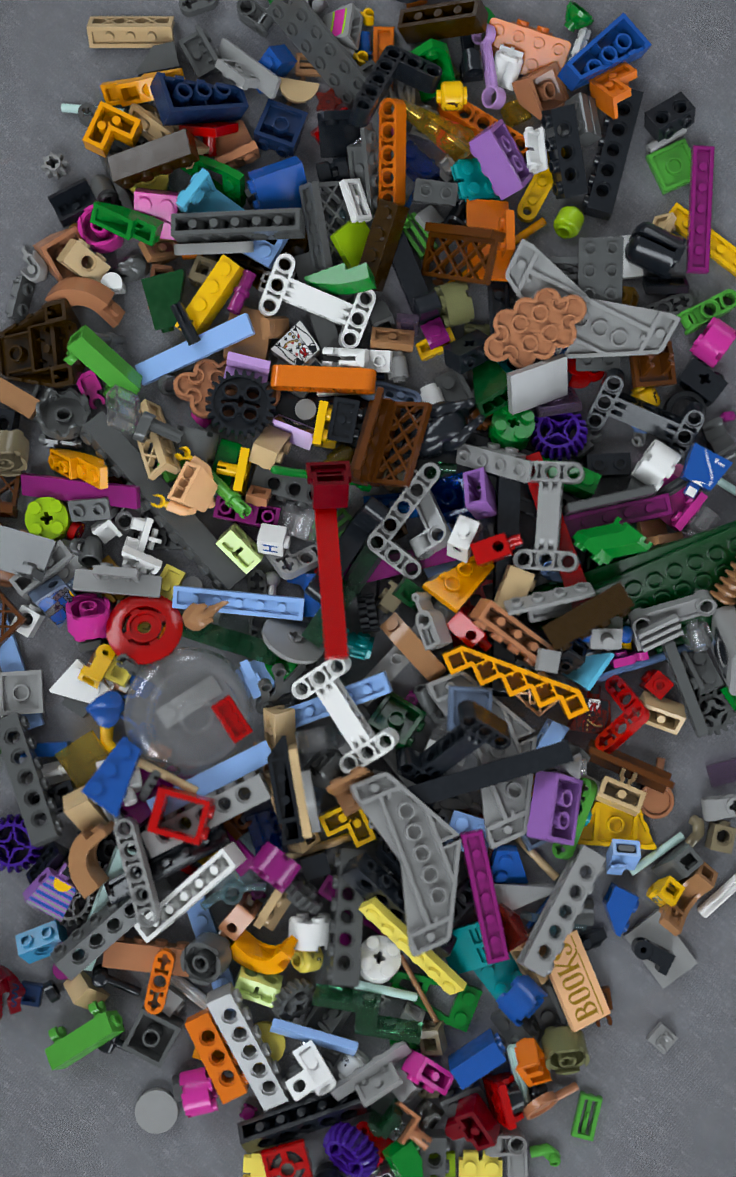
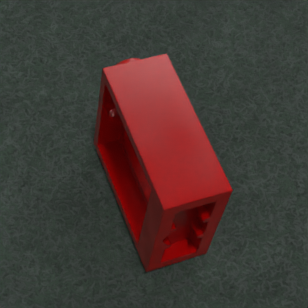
[147,785,216,846]

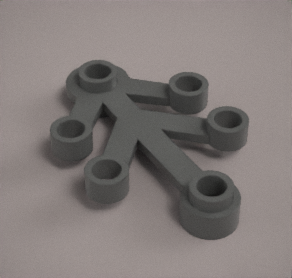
[255,662,316,714]

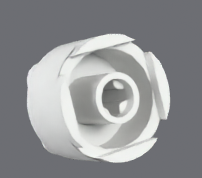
[631,439,682,492]
[288,912,332,951]
[359,935,401,985]

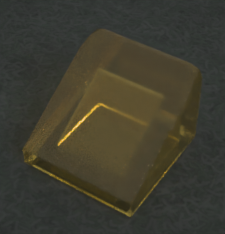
[500,100,532,128]

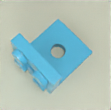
[176,168,244,242]

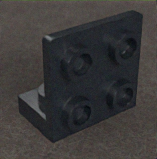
[317,109,362,158]

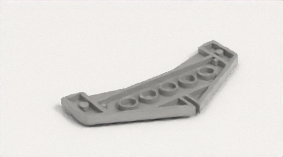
[505,238,681,359]
[425,671,537,849]
[349,772,462,957]

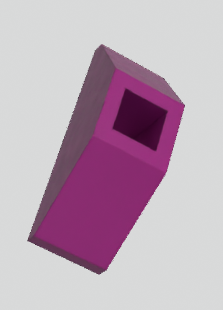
[213,495,281,528]

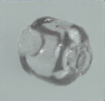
[682,619,713,653]

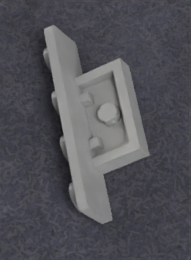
[215,38,281,99]
[456,442,533,483]
[73,563,162,598]
[504,582,595,623]
[330,1040,412,1107]

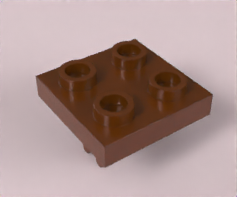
[629,341,677,389]

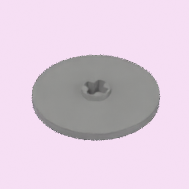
[262,618,324,664]

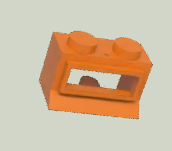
[515,1037,552,1087]

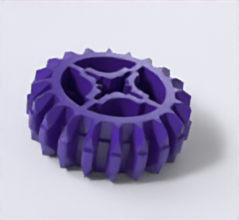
[530,406,588,461]
[0,814,44,873]
[322,1121,380,1177]

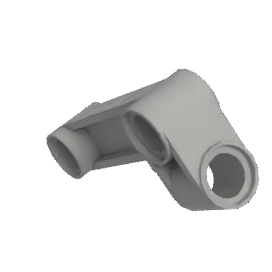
[402,469,452,560]
[629,589,717,652]
[485,1128,528,1177]

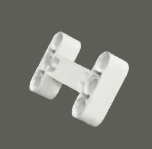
[258,253,376,349]
[292,656,399,774]

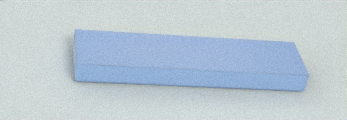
[270,1018,359,1056]

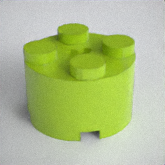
[25,497,72,542]

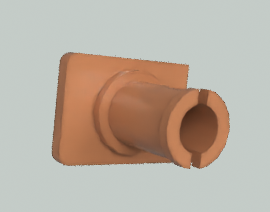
[395,1101,432,1151]

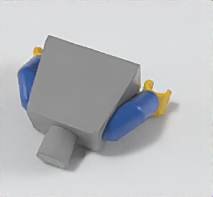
[576,616,633,650]

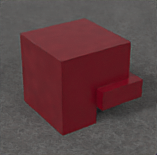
[306,461,352,509]

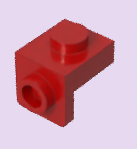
[639,669,674,700]

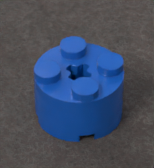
[496,975,548,1027]

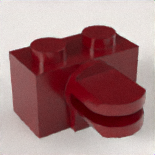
[445,1093,500,1151]

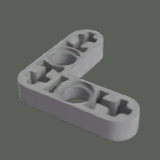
[257,531,318,580]

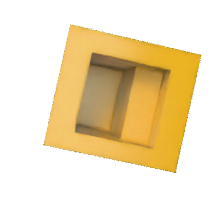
[415,327,455,361]
[77,644,115,689]
[646,876,685,907]

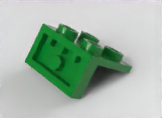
[410,38,456,103]

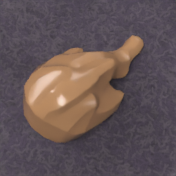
[182,600,229,631]

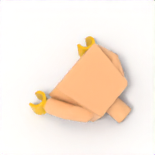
[150,446,218,516]

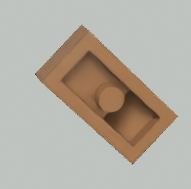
[138,239,182,265]

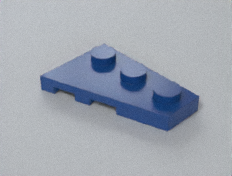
[81,736,142,819]

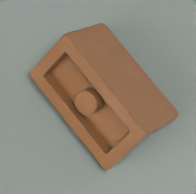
[370,327,415,353]
[636,519,684,546]

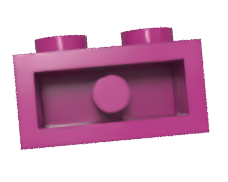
[401,1049,454,1096]

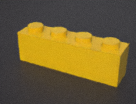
[175,254,245,335]

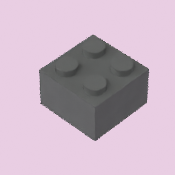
[122,1005,184,1068]

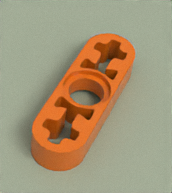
[144,948,176,1014]

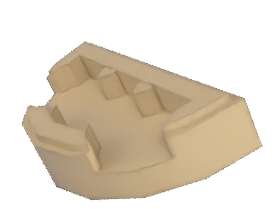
[279,77,319,104]

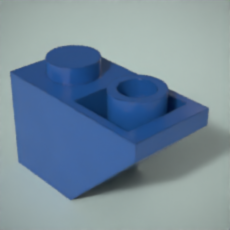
[256,44,297,94]
[602,882,639,937]

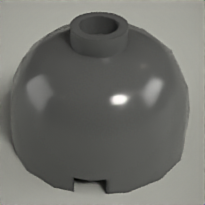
[303,746,344,788]

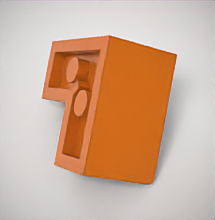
[589,62,637,120]

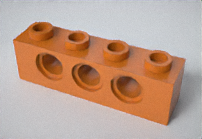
[184,1008,249,1105]

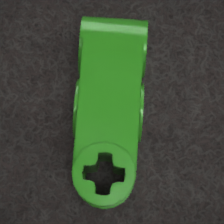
[677,289,736,335]

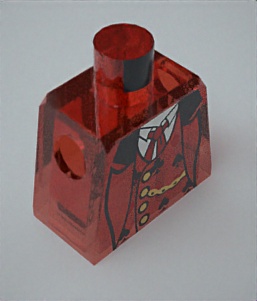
[567,685,611,734]

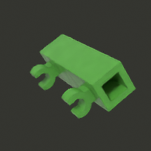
[64,325,143,400]
[45,1000,125,1070]

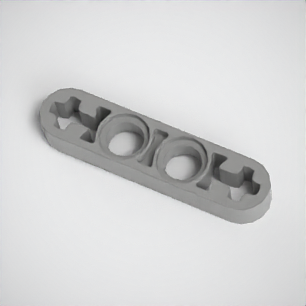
[173,241,254,255]

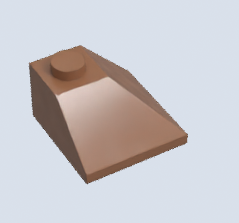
[512,62,569,120]
[33,226,88,282]

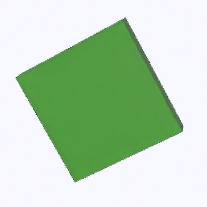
[645,138,691,195]

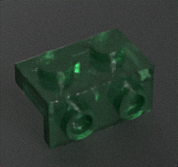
[368,1098,403,1139]

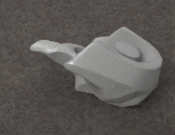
[21,246,48,283]

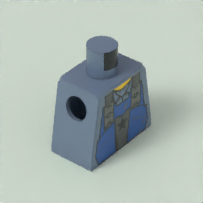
[28,575,77,628]

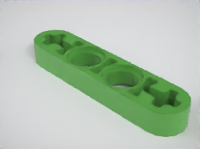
[552,778,598,860]

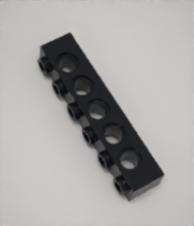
[582,89,644,221]
[340,852,457,959]
[237,1090,372,1154]

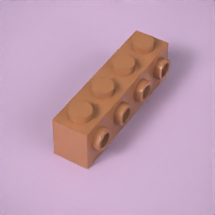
[469,598,557,668]

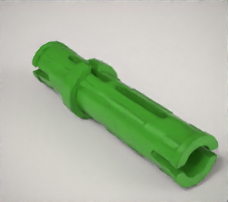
[211,469,252,518]

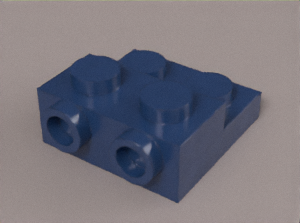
[254,99,308,158]

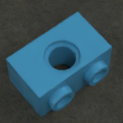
[15,920,68,964]

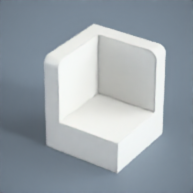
[91,519,123,544]

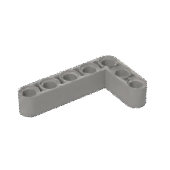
[367,463,441,579]

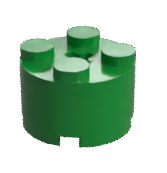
[488,405,535,451]

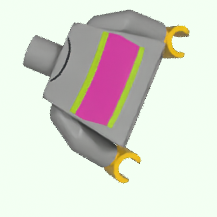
[322,2,374,66]

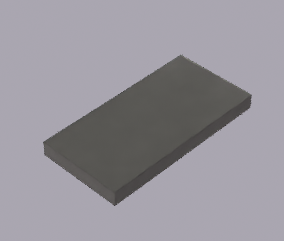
[562,484,657,516]

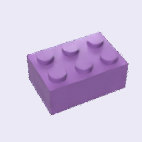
[469,119,534,200]
[526,771,583,846]

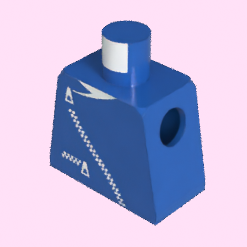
[680,443,733,499]

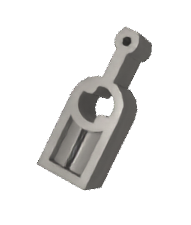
[412,592,453,650]

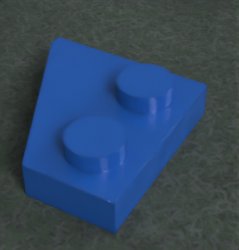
[490,845,528,884]

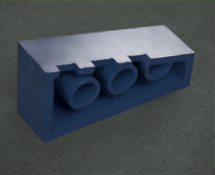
[150,72,249,126]

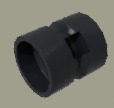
[315,156,350,191]

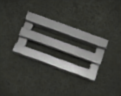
[635,614,684,652]

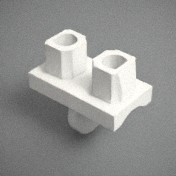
[124,516,162,553]

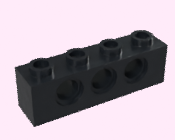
[541,104,588,199]

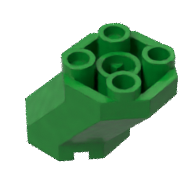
[572,517,653,565]

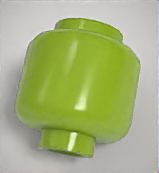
[553,206,584,239]

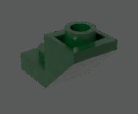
[392,576,432,613]

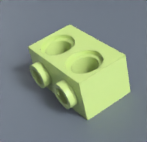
[216,522,264,574]
[234,965,283,1008]

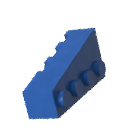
[557,12,652,92]

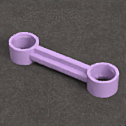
[471,23,506,110]

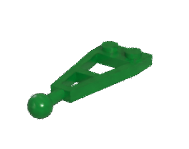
[180,155,246,207]
[376,962,483,1032]

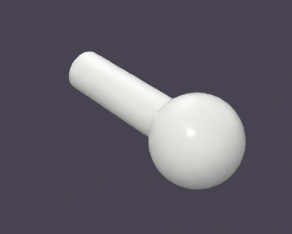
[266,571,281,595]

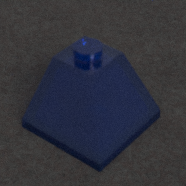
[431,471,476,524]

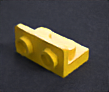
[312,400,337,450]

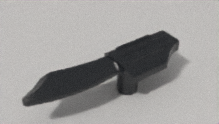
[579,928,607,951]

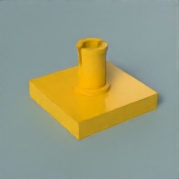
[216,447,252,496]

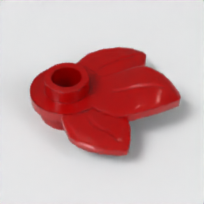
[567,358,605,389]

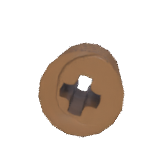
[709,562,736,605]

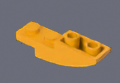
[100,68,185,107]
[48,448,108,490]

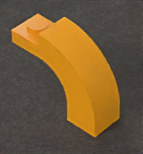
[230,929,298,975]

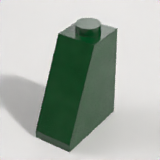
[141,269,186,333]
[473,360,508,418]

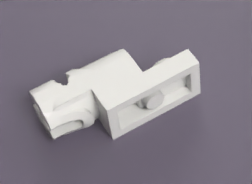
[322,347,393,373]

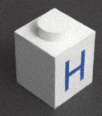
[257,523,291,557]

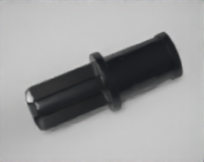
[171,302,201,346]

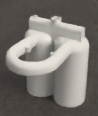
[494,44,524,91]

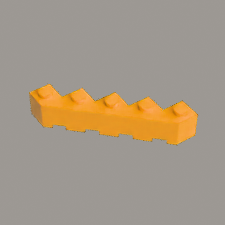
[441,645,589,719]

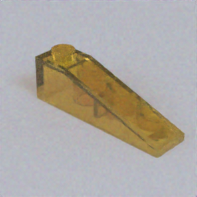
[393,98,475,162]

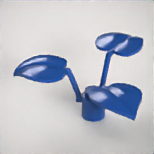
[85,663,157,756]

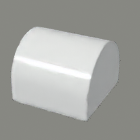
[101,272,126,294]

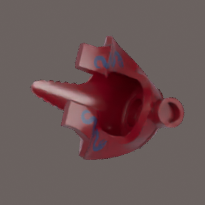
[0,965,26,1019]

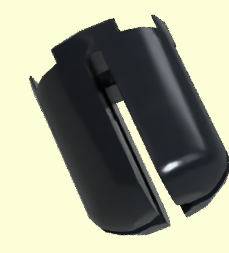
[624,221,687,280]

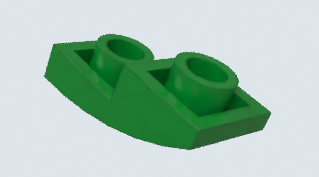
[212,438,242,487]

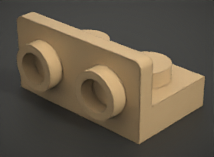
[253,888,291,931]

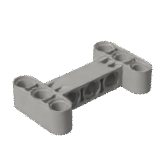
[513,461,585,572]

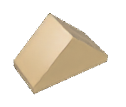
[63,971,110,1010]

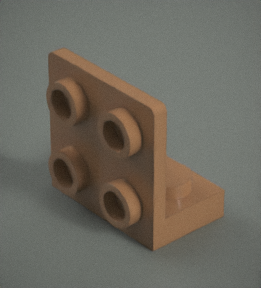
[326,766,375,817]

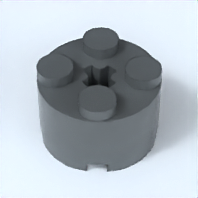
[174,425,220,463]
[180,932,232,985]

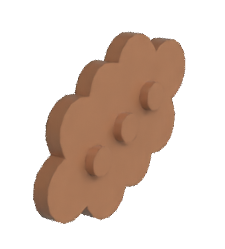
[484,288,587,368]
[173,358,281,420]

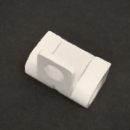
[286,1040,336,1101]

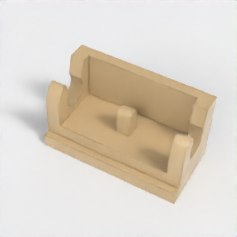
[263,705,296,751]

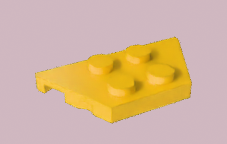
[578,801,657,850]

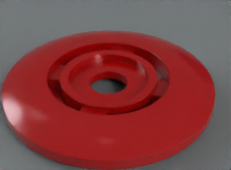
[106,595,183,664]

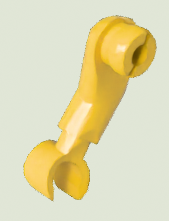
[100,726,116,754]

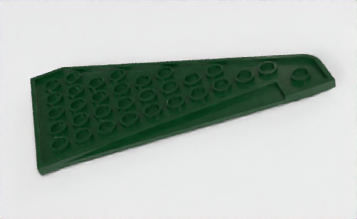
[524,521,736,631]

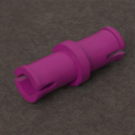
[227,270,257,315]

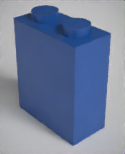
[247,156,307,210]
[447,1028,507,1090]

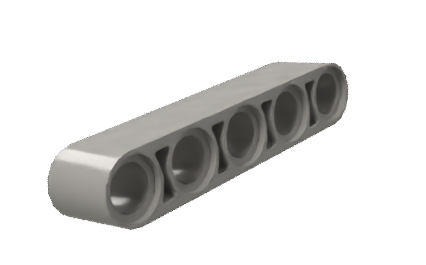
[114,817,161,928]

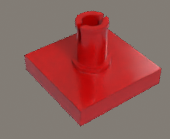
[179,122,239,157]

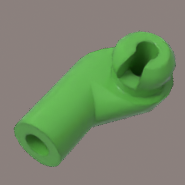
[529,1143,561,1167]

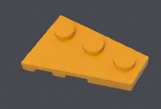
[421,555,495,614]

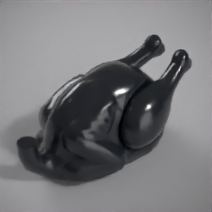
[399,397,486,460]

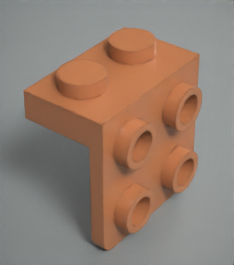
[213,120,260,170]

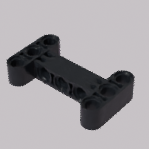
[585,368,705,464]
[396,700,511,784]

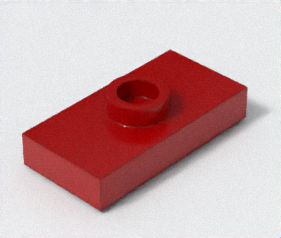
[210,694,253,744]

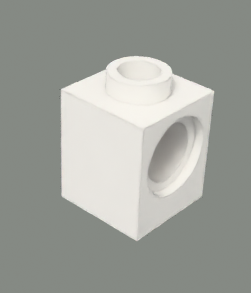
[10,603,46,638]

